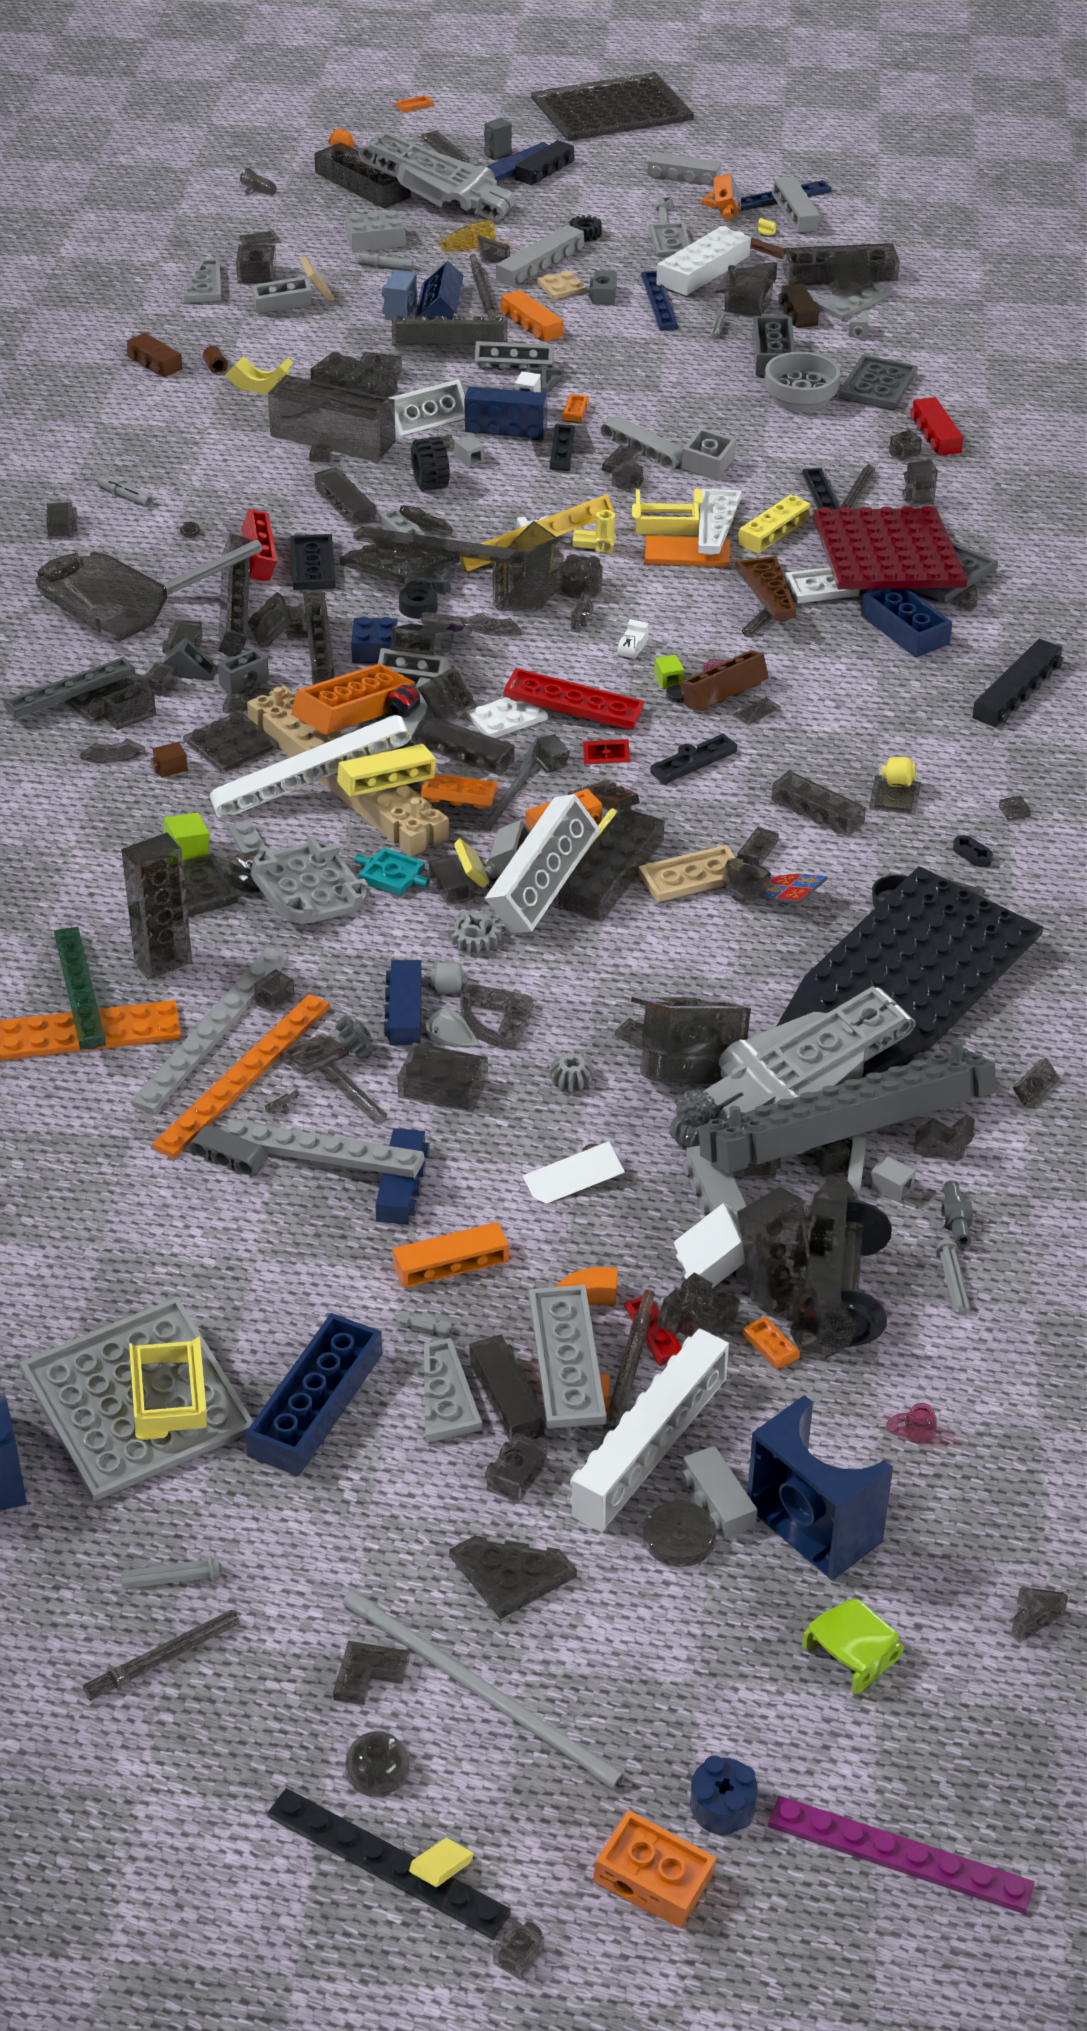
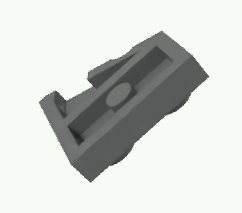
[526,368,564,393]

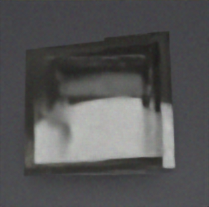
[715,262,777,316]

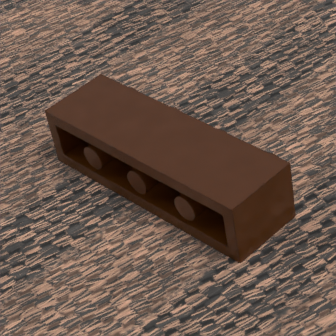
[680,650,769,711]

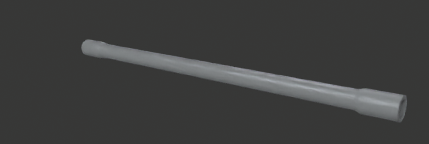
[343,1589,625,1791]

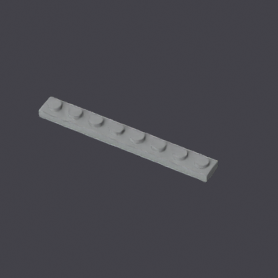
[224,1120,425,1178]

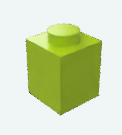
[654,655,684,689]

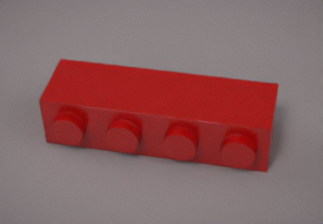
[910,397,963,456]
[241,509,277,581]

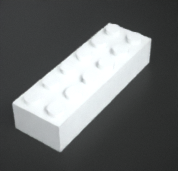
[656,226,751,296]
[485,794,601,933]

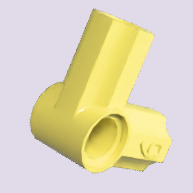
[573,510,616,554]

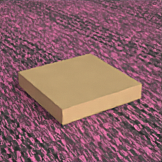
[300,256,335,301]

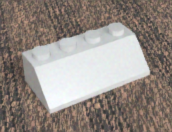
[381,379,465,436]

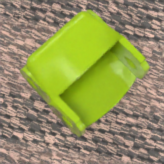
[802,1599,904,1694]

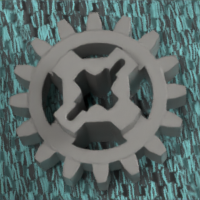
[448,909,502,953]

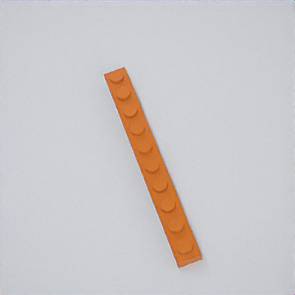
[152,994,330,1159]

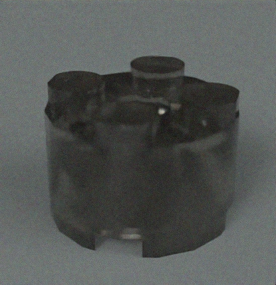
[560,554,603,600]

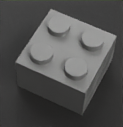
[681,427,736,480]

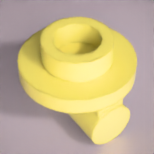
[758,218,777,235]

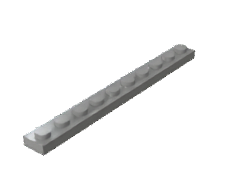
[131,948,289,1114]

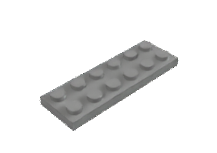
[529,1285,606,1429]

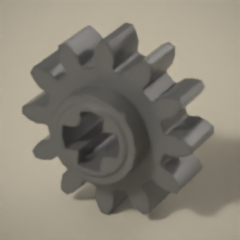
[335,1015,374,1058]

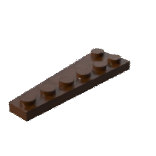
[736,556,796,622]

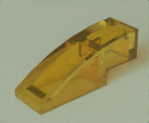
[438,219,496,252]

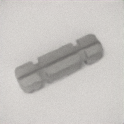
[710,314,725,339]
[397,1311,452,1338]

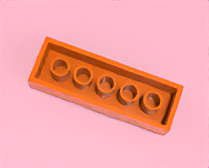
[291,663,415,735]

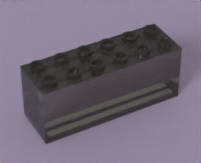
[268,375,396,461]

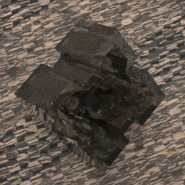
[657,1272,741,1340]

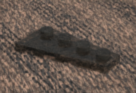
[568,779,640,812]

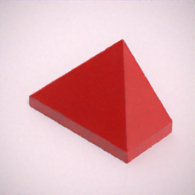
[583,739,630,764]

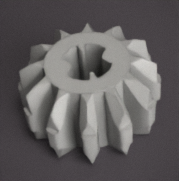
[550,1051,594,1094]

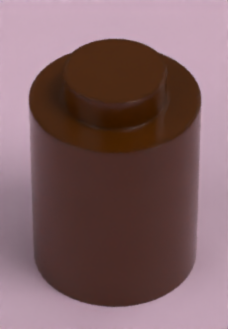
[202,346,228,373]

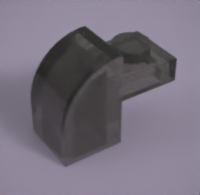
[914,1114,975,1162]

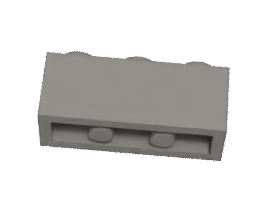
[252,276,312,313]
[378,648,450,686]
[680,1445,757,1539]

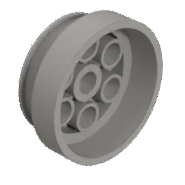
[765,352,840,412]

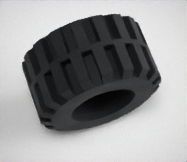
[411,436,450,491]

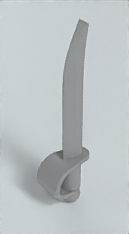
[656,196,674,223]

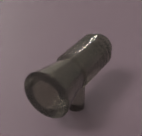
[240,168,277,195]

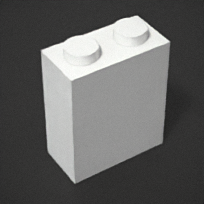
[674,1203,757,1291]

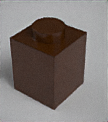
[150,742,188,777]

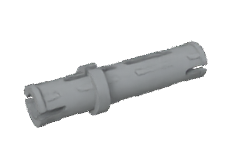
[358,252,414,271]
[97,475,154,507]

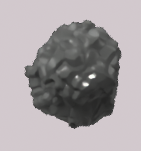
[669,1090,717,1148]

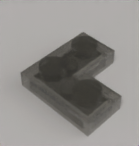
[333,1641,410,1705]

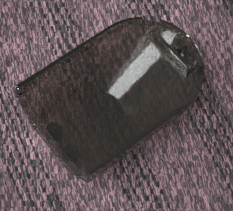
[35,552,168,642]

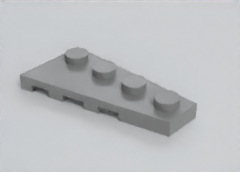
[184,258,222,303]
[424,1338,482,1443]

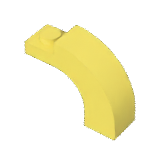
[224,356,293,395]

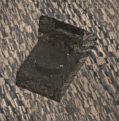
[1011,1587,1068,1643]

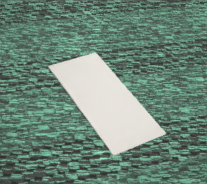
[523,1141,625,1203]

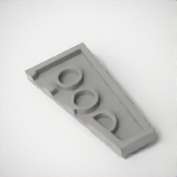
[815,284,892,320]

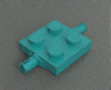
[354,847,430,896]

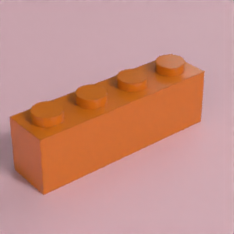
[500,290,563,342]
[392,1222,509,1289]

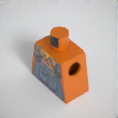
[714,173,741,220]

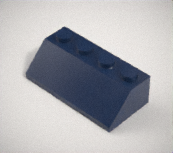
[414,261,464,322]

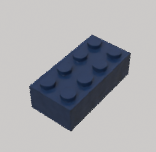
[464,387,547,439]
[861,589,953,658]

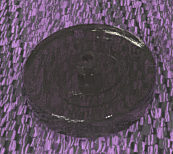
[643,1501,716,1567]

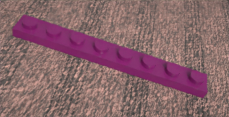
[768,1795,1035,1914]

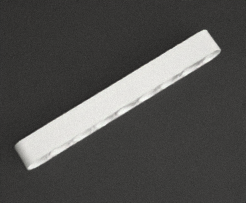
[210,715,410,817]

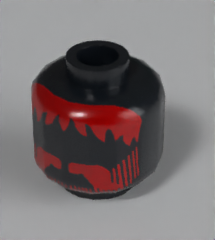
[386,685,421,718]

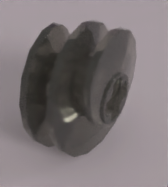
[224,852,262,894]

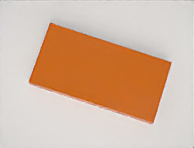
[645,535,730,567]

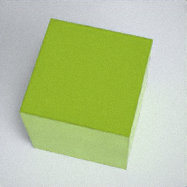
[162,813,210,867]

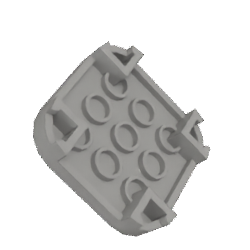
[251,836,367,924]

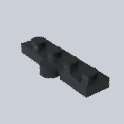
[650,733,737,784]

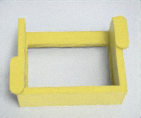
[632,489,703,535]
[129,1336,207,1440]

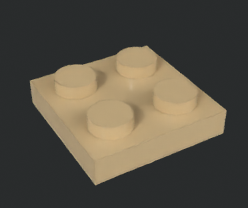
[537,271,587,300]

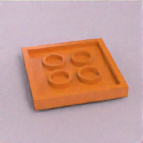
[421,774,498,809]

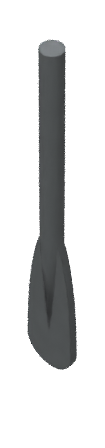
[481,735,558,831]

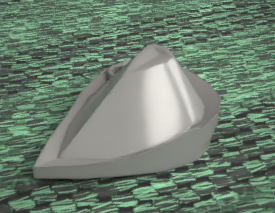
[425,1009,479,1047]

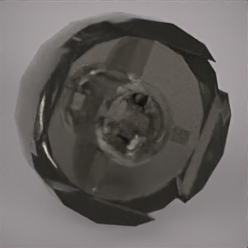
[722,858,772,902]
[345,1731,410,1797]

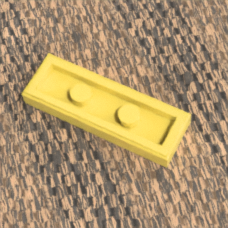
[454,838,490,887]

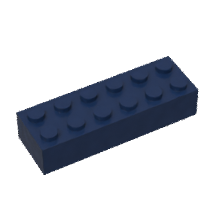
[245,1313,383,1476]

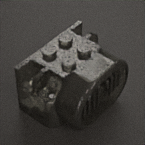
[631,997,751,1085]

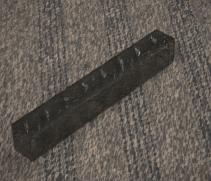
[218,533,250,656]

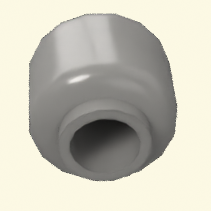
[431,962,467,994]

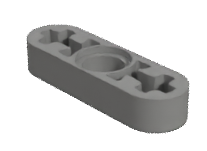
[846,1135,867,1197]

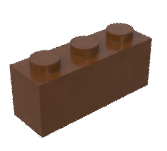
[127,333,183,377]

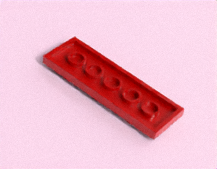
[503,668,645,730]

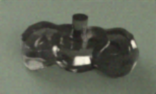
[265,1089,301,1114]

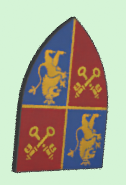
[756,874,828,906]

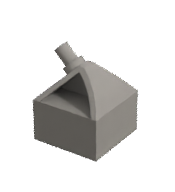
[484,819,531,880]

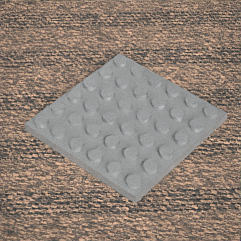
[19,1297,253,1502]

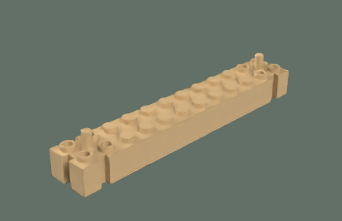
[247,685,449,857]

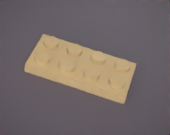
[638,845,746,902]

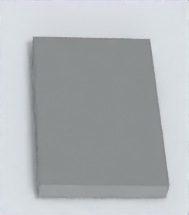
[648,222,691,257]

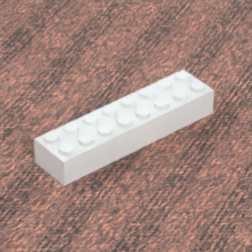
[570,1328,729,1533]

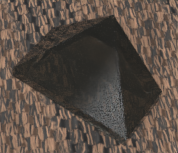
[478,236,510,264]
[733,697,781,726]

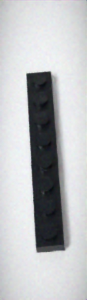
[267,1788,511,1940]

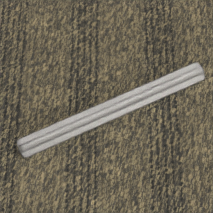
[144,540,262,603]

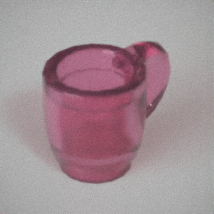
[886,1403,937,1445]

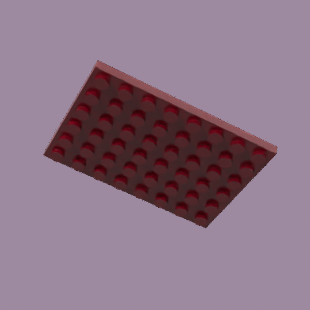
[813,506,967,590]

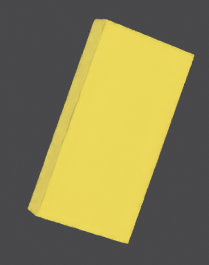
[409,1837,474,1887]

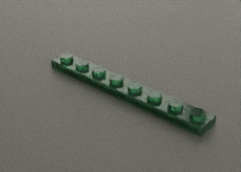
[53,927,106,1050]

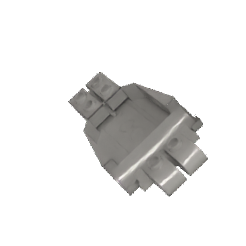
[359,131,516,221]
[703,986,915,1121]

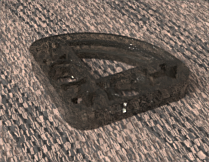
[460,985,534,1050]

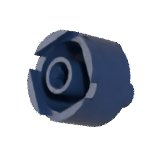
[690,1755,757,1835]

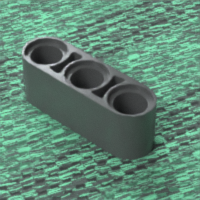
[188,1125,269,1178]

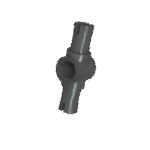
[941,1180,973,1248]

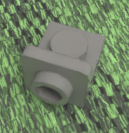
[849,311,869,338]

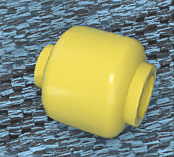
[882,757,916,787]

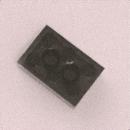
[397,1043,488,1113]

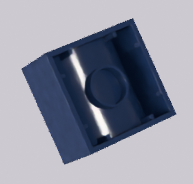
[747,1395,893,1581]

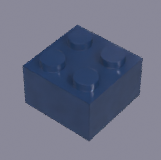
[351,617,398,664]

